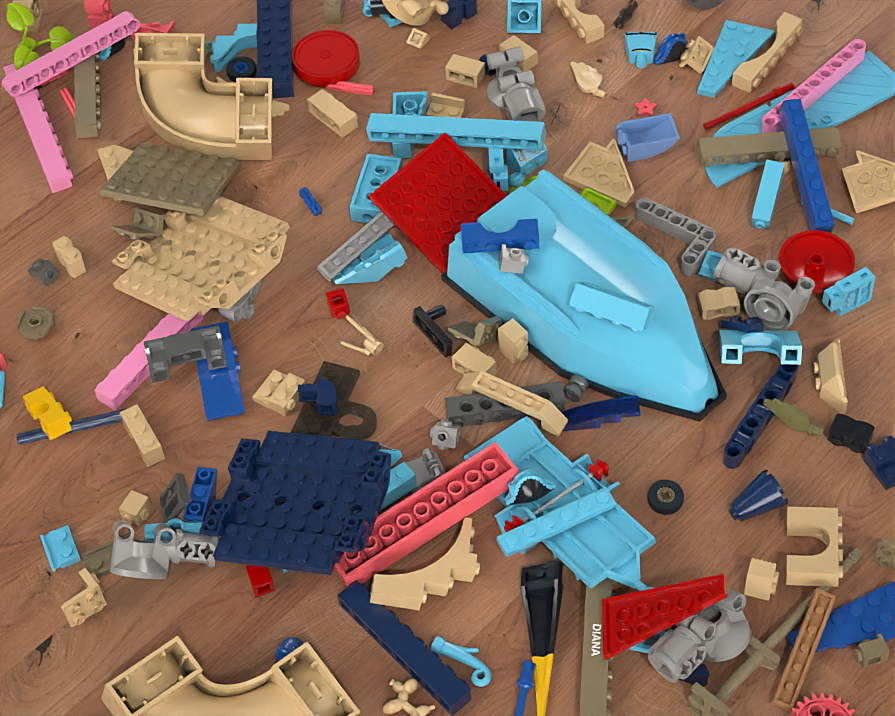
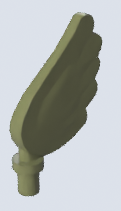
[763,399,824,436]

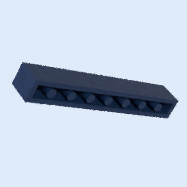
[337,580,471,716]

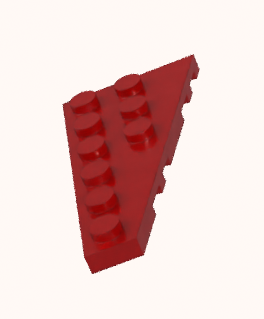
[602,574,728,660]

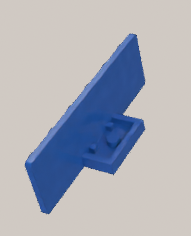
[191,322,245,421]

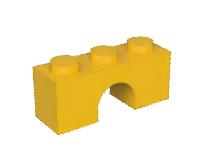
[23,386,72,440]

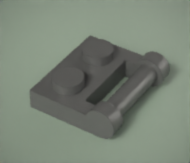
[159,473,192,523]

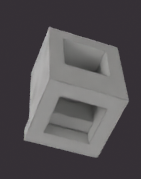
[499,244,529,274]

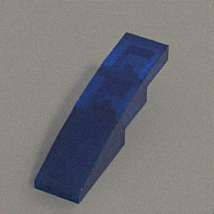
[561,395,640,431]

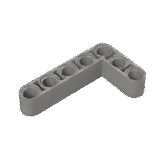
[636,198,717,276]

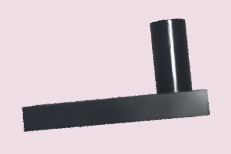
[412,305,453,358]

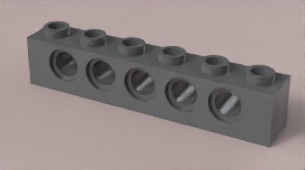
[445,381,566,427]

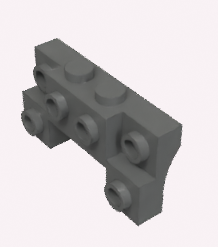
[144,325,228,383]

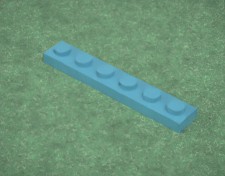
[497,487,616,557]

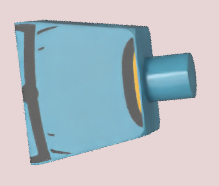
[624,32,657,68]

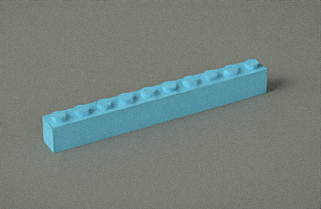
[366,113,546,150]

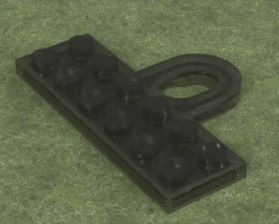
[290,361,377,440]

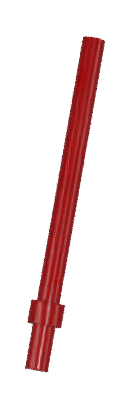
[703,83,795,130]

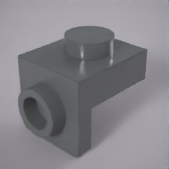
[27,259,60,286]

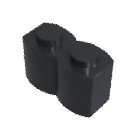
[827,414,875,453]

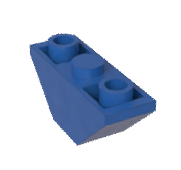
[183,467,217,522]

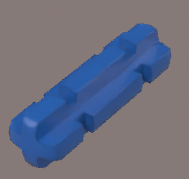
[299,187,322,216]

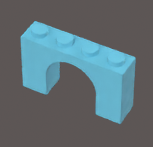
[719,330,802,364]

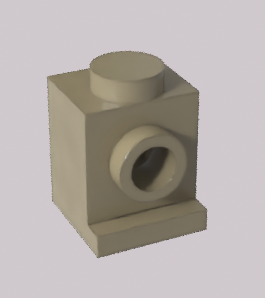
[853,634,890,669]

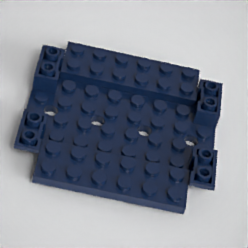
[199,431,391,575]

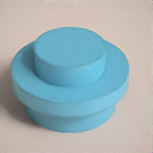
[508,171,525,187]

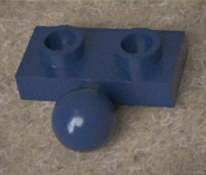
[721,316,764,332]

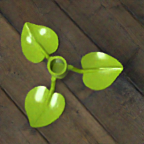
[6,3,74,71]

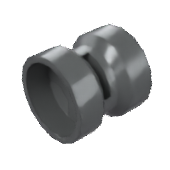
[563,375,589,402]

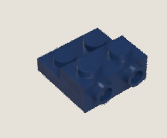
[863,436,895,490]

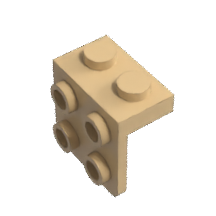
[61,568,107,627]

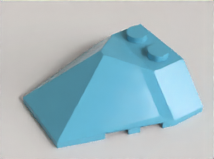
[332,232,408,284]

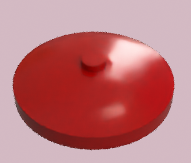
[778,230,855,293]

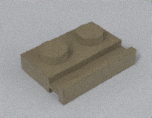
[81,541,113,578]

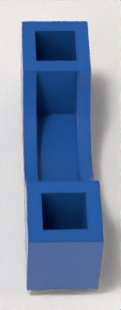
[461,219,539,253]

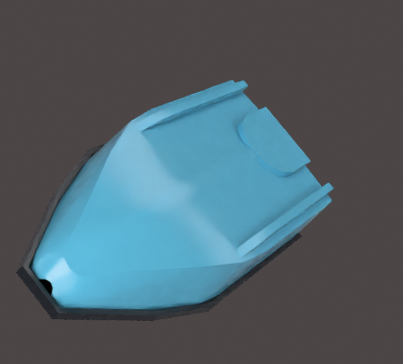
[441,169,727,422]

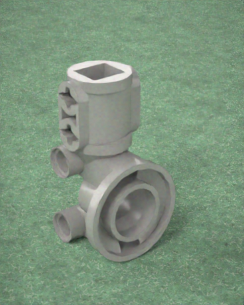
[486,46,546,122]
[714,248,815,331]
[110,519,218,579]
[648,587,751,683]

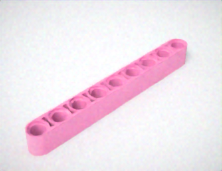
[2,11,140,97]
[761,39,866,133]

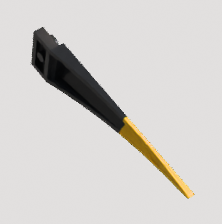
[521,561,564,716]

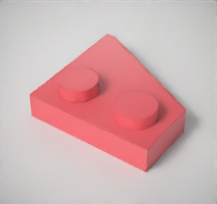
[131,21,175,40]

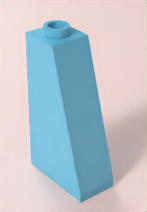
[751,159,784,229]

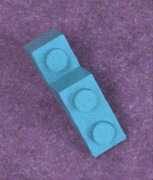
[210,24,257,72]

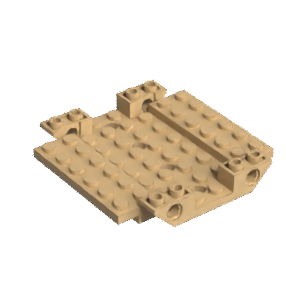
[112,196,290,322]

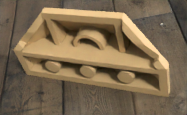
[813,339,848,414]

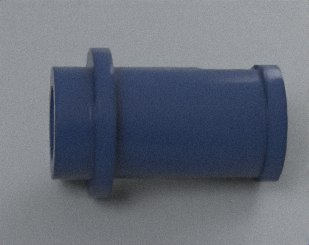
[479,54,496,76]

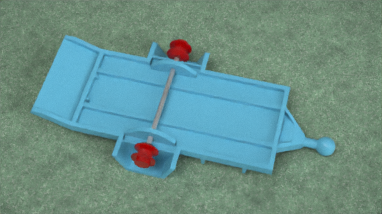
[463,416,656,591]

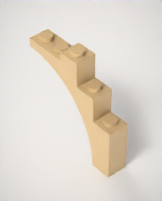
[369,517,480,611]

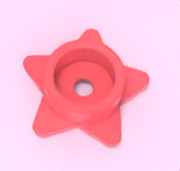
[634,98,657,116]

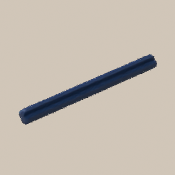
[16,408,128,445]

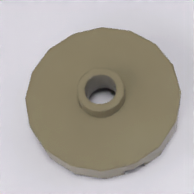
[16,306,55,339]

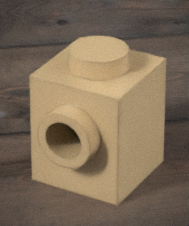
[119,490,152,526]

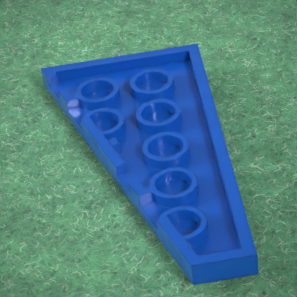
[786,581,895,653]

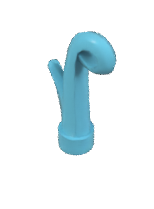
[430,636,491,687]

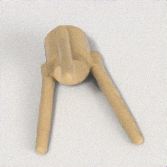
[340,315,383,357]

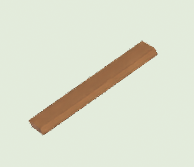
[771,588,837,713]

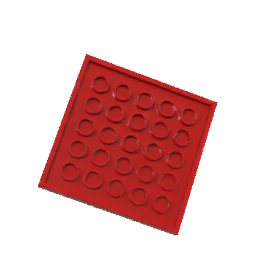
[368,132,507,274]

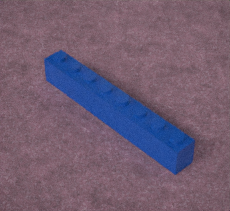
[779,98,835,233]

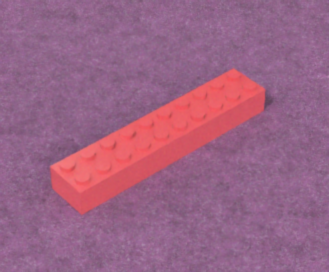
[333,442,519,587]

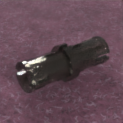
[613,0,638,29]

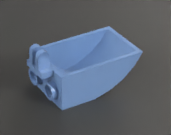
[614,113,680,162]

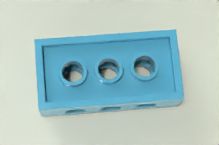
[349,154,402,223]

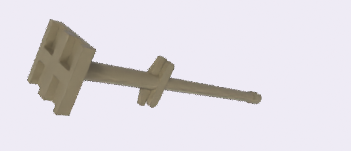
[687,547,863,716]

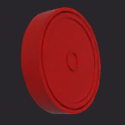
[292,30,360,87]

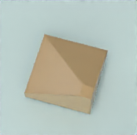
[406,28,431,49]

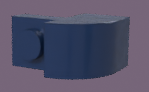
[298,378,338,415]

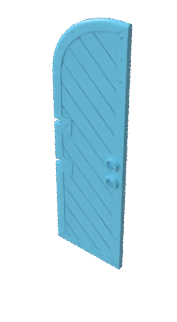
[705,51,895,188]

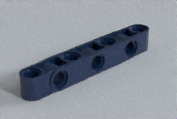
[723,364,798,469]

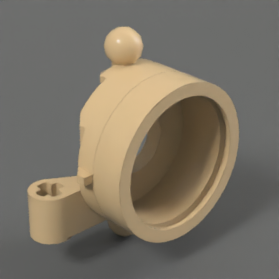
[382,0,449,26]

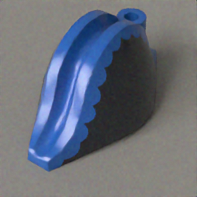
[653,33,688,65]

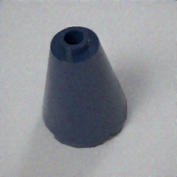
[729,470,788,521]

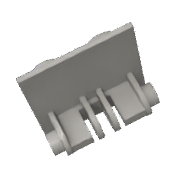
[406,448,446,494]

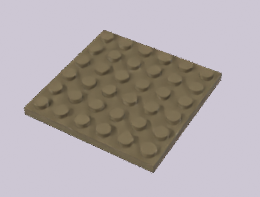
[100,142,241,216]

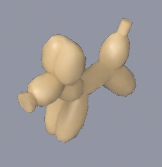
[383,678,435,716]

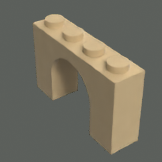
[786,507,843,587]

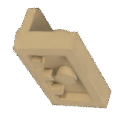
[679,36,714,74]
[426,93,466,118]

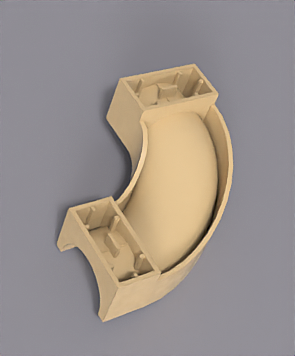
[134,33,273,160]
[101,636,360,716]

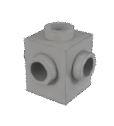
[430,420,461,450]

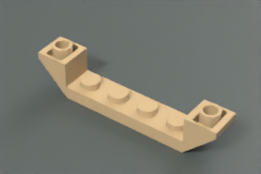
[456,371,568,436]

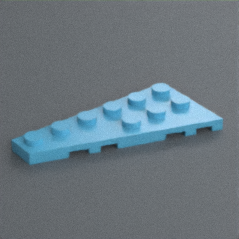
[697,20,775,98]

